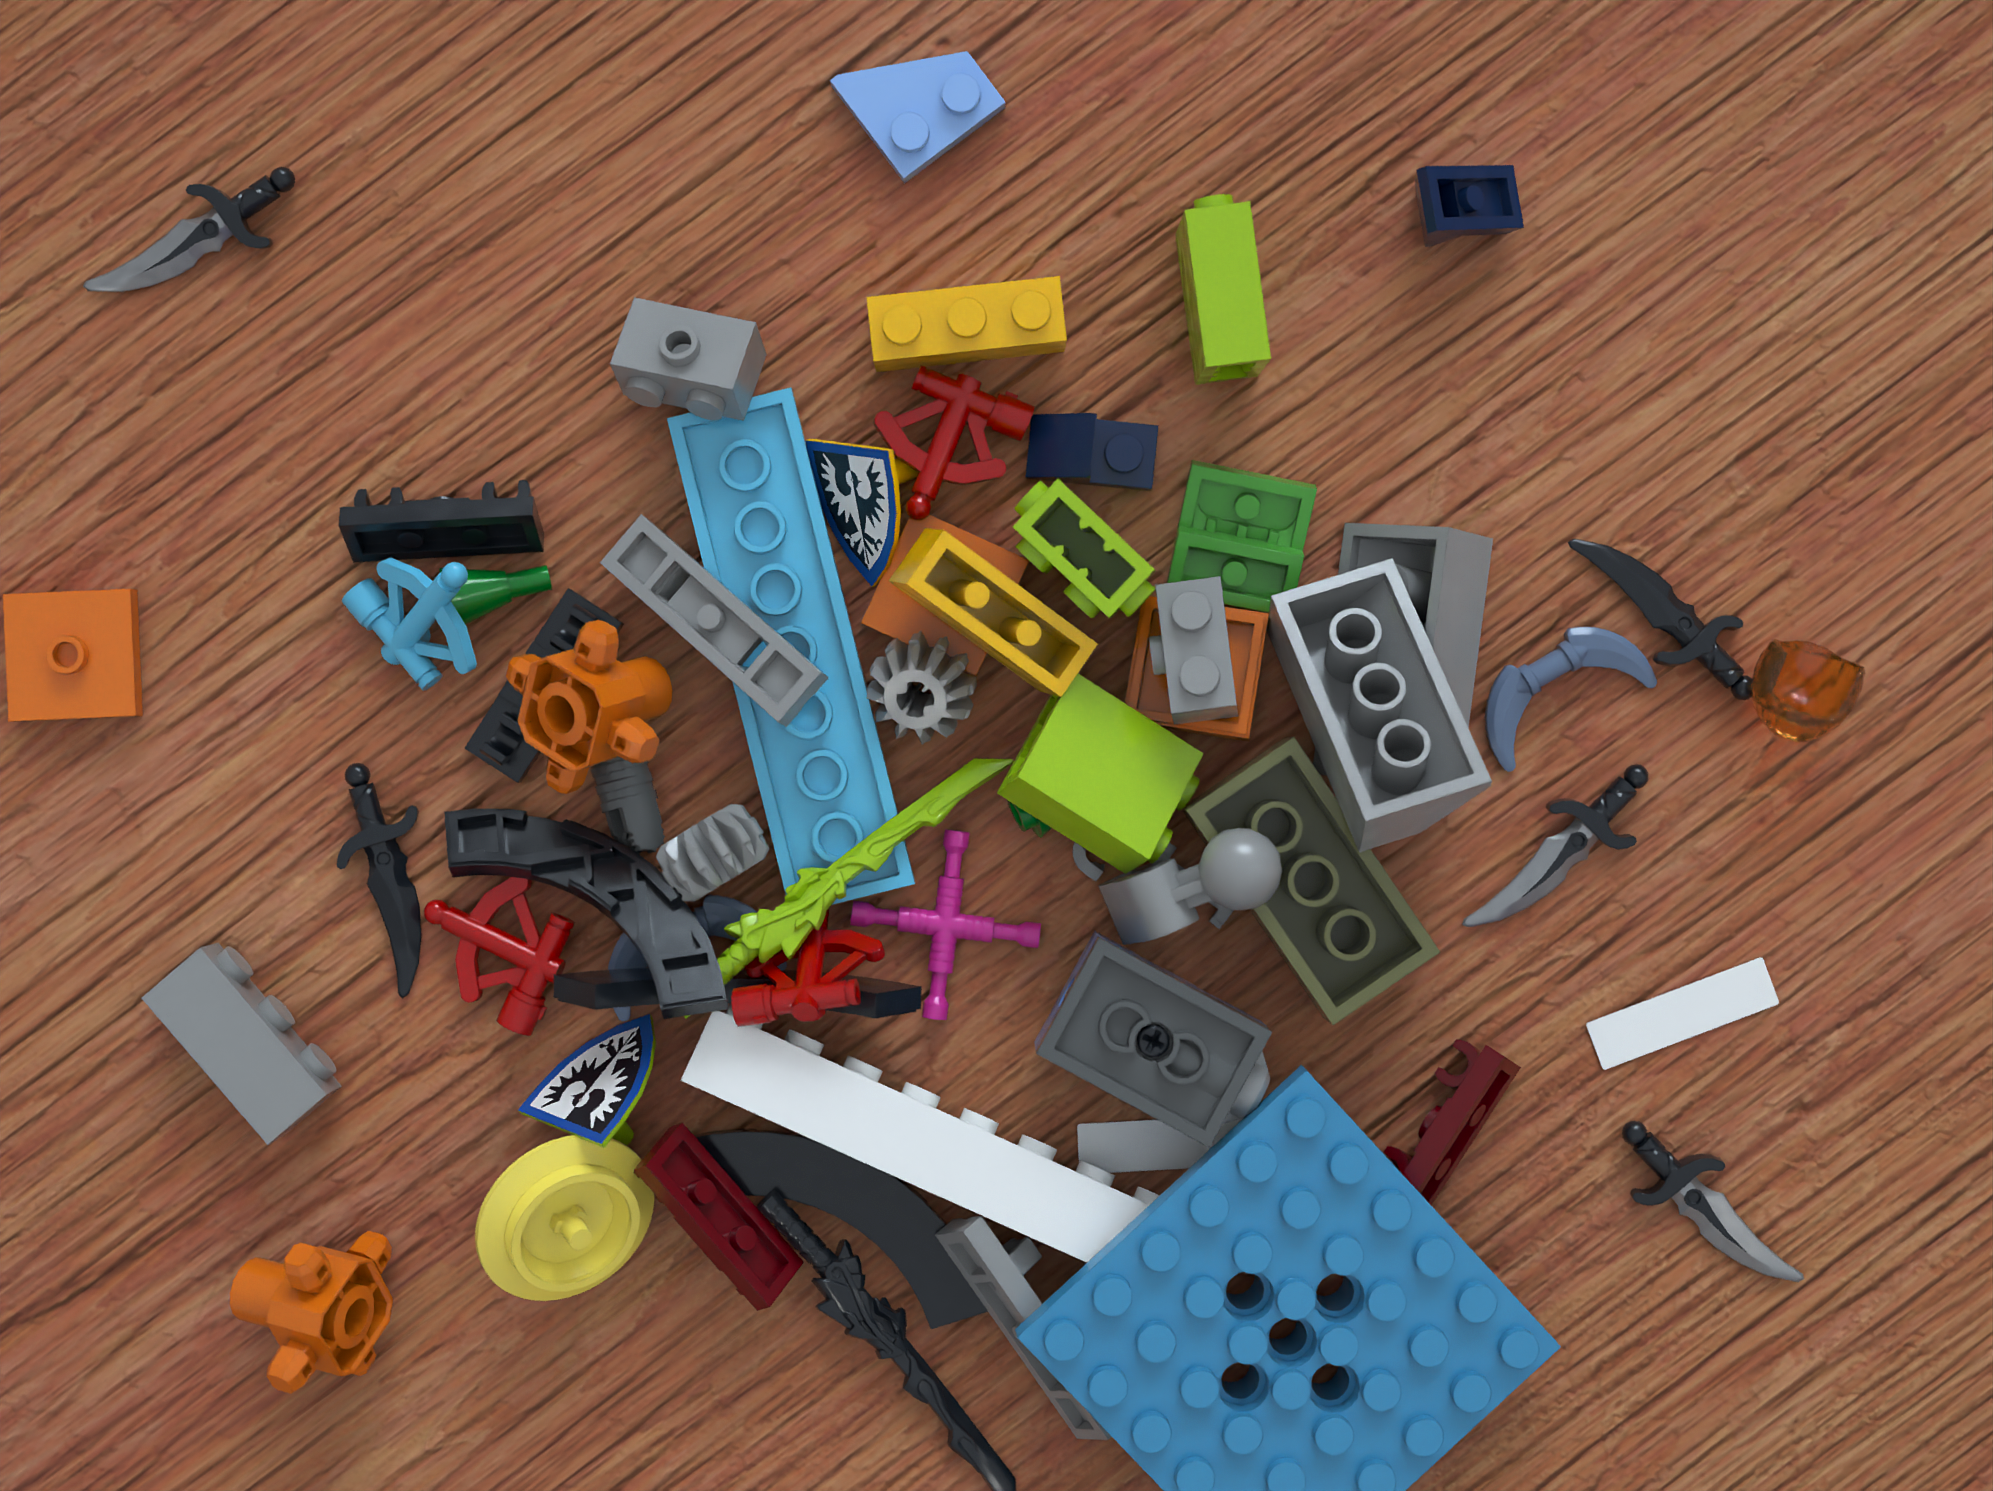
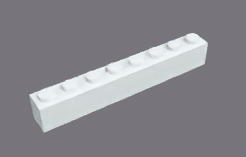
[681,1003,1160,1262]

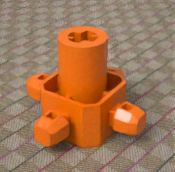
[506,620,673,794]
[230,1231,393,1394]

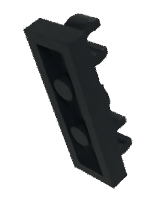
[338,480,544,563]
[465,588,624,783]

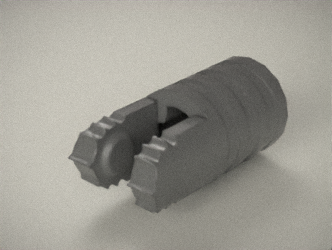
[591,757,665,854]

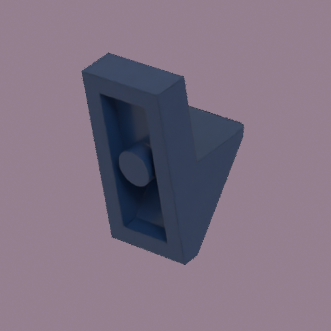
[1415,165,1524,247]
[1025,413,1159,491]

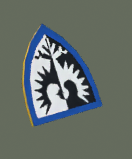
[805,438,918,587]

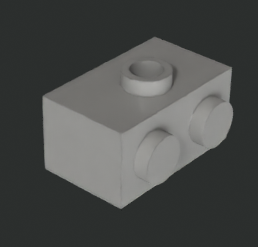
[610,297,767,421]
[1149,576,1238,725]

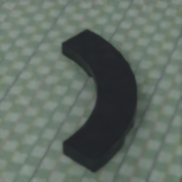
[444,809,729,1019]
[554,968,922,1019]
[694,1129,988,1329]

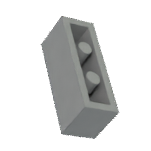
[141,943,342,1145]

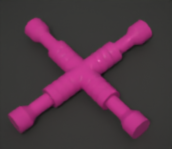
[851,829,1041,1020]

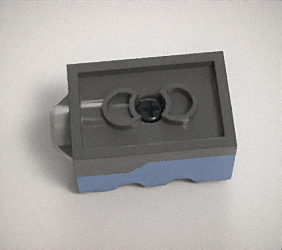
[1034,931,1272,1148]

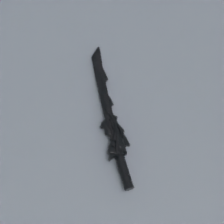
[757,1190,1016,1491]

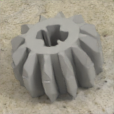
[866,631,977,745]
[656,804,769,902]

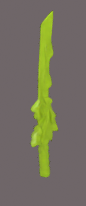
[684,758,1014,1019]

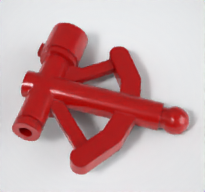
[873,365,1035,520]
[424,877,575,1036]
[731,909,885,1027]

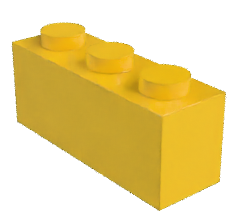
[866,276,1067,372]
[889,528,1098,697]

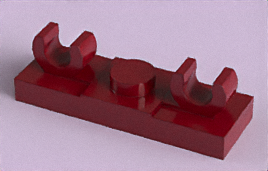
[1384,1039,1521,1206]
[633,1122,804,1311]

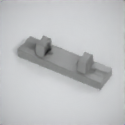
[600,514,829,727]
[935,1216,1112,1440]

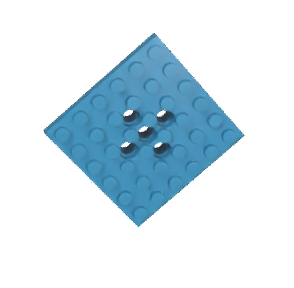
[1015,1065,1561,1491]

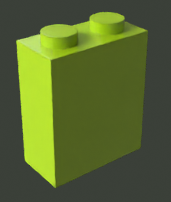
[1175,194,1271,385]
[997,674,1204,874]

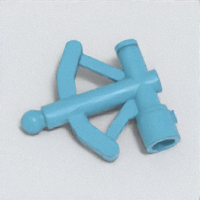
[342,558,477,691]

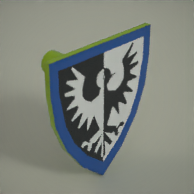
[518,1014,656,1148]

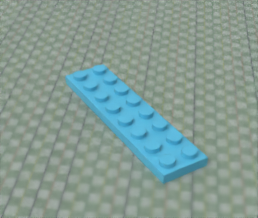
[667,387,916,905]

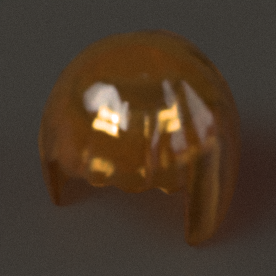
[1751,639,1865,743]

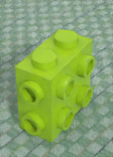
[1013,479,1156,618]

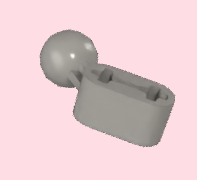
[1098,828,1282,945]

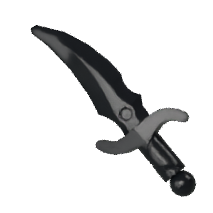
[1568,539,1756,700]
[337,763,422,998]

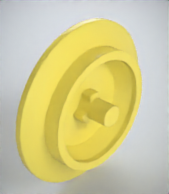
[475,1135,654,1301]

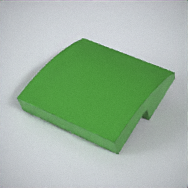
[1167,460,1317,613]

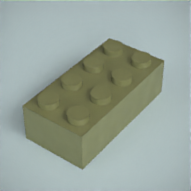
[1182,737,1440,1025]

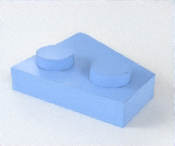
[830,51,1006,184]

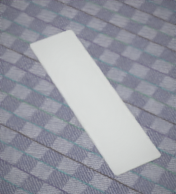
[1586,957,1779,1070]
[1077,1118,1243,1173]

